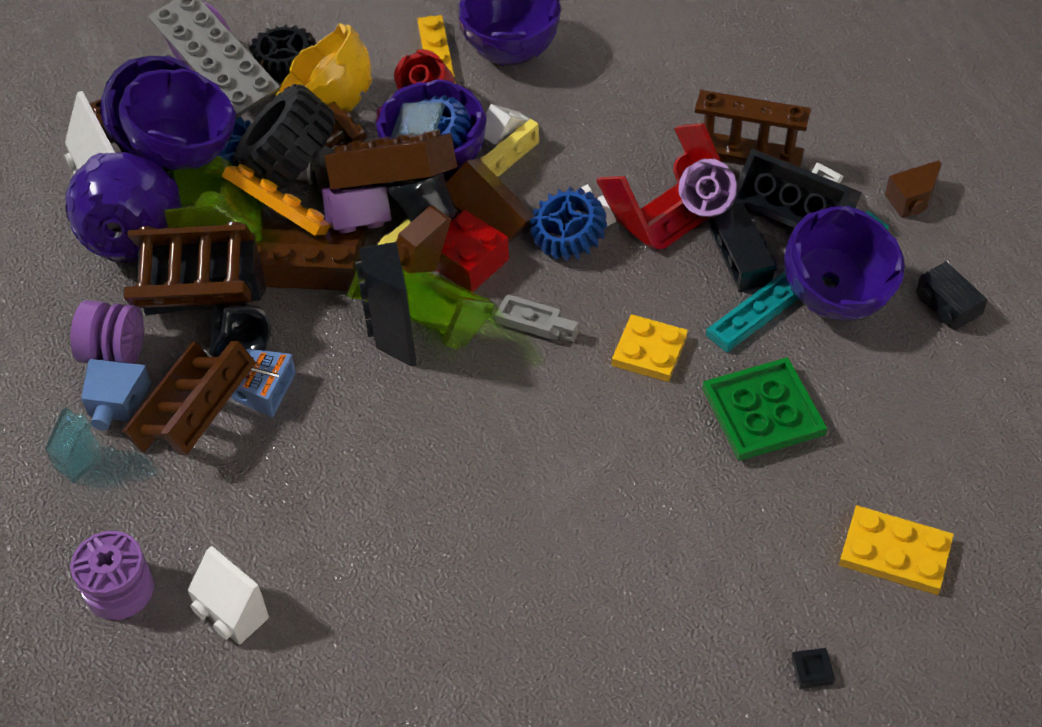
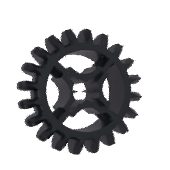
[249,24,317,84]

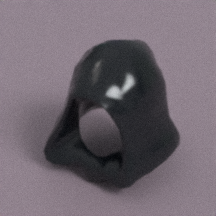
[388,173,457,223]
[209,303,271,357]

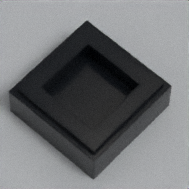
[791,648,835,689]

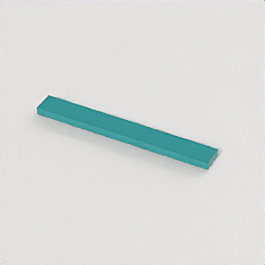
[706,210,889,353]

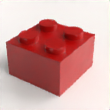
[436,210,509,294]

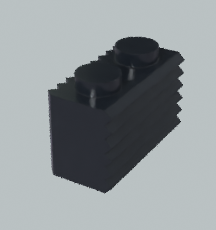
[916,261,988,330]

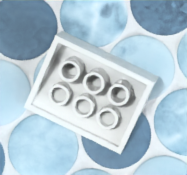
[64,91,119,230]

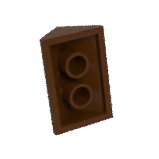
[446,159,534,244]

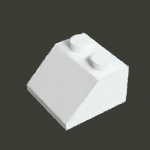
[188,546,269,645]

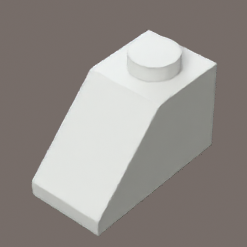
[484,104,529,148]

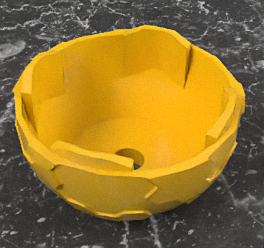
[275,23,372,112]

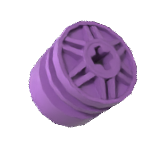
[70,300,144,364]
[70,531,155,620]

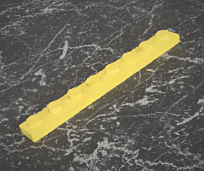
[378,119,539,245]

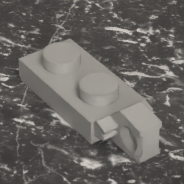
[495,294,579,342]

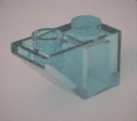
[45,407,102,483]

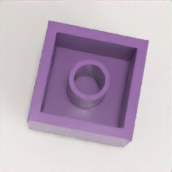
[320,183,391,233]

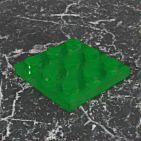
[702,357,827,461]

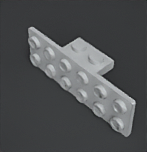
[148,0,280,117]

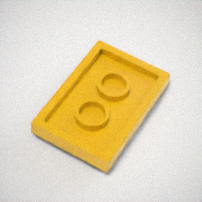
[839,505,954,595]

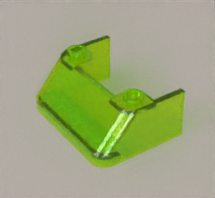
[165,156,264,243]
[347,269,496,349]

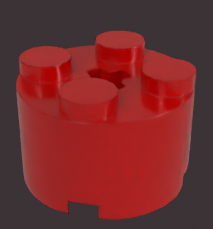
[394,49,455,90]

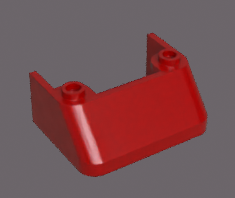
[596,123,721,249]

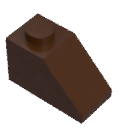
[885,160,942,218]
[396,206,451,273]

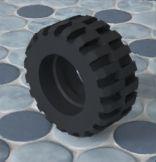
[233,84,335,191]

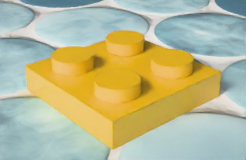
[611,314,688,382]

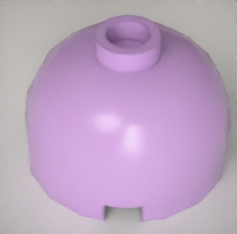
[679,159,738,217]

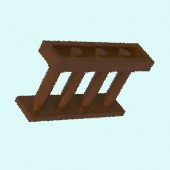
[694,90,811,168]
[124,222,253,308]
[122,341,256,455]

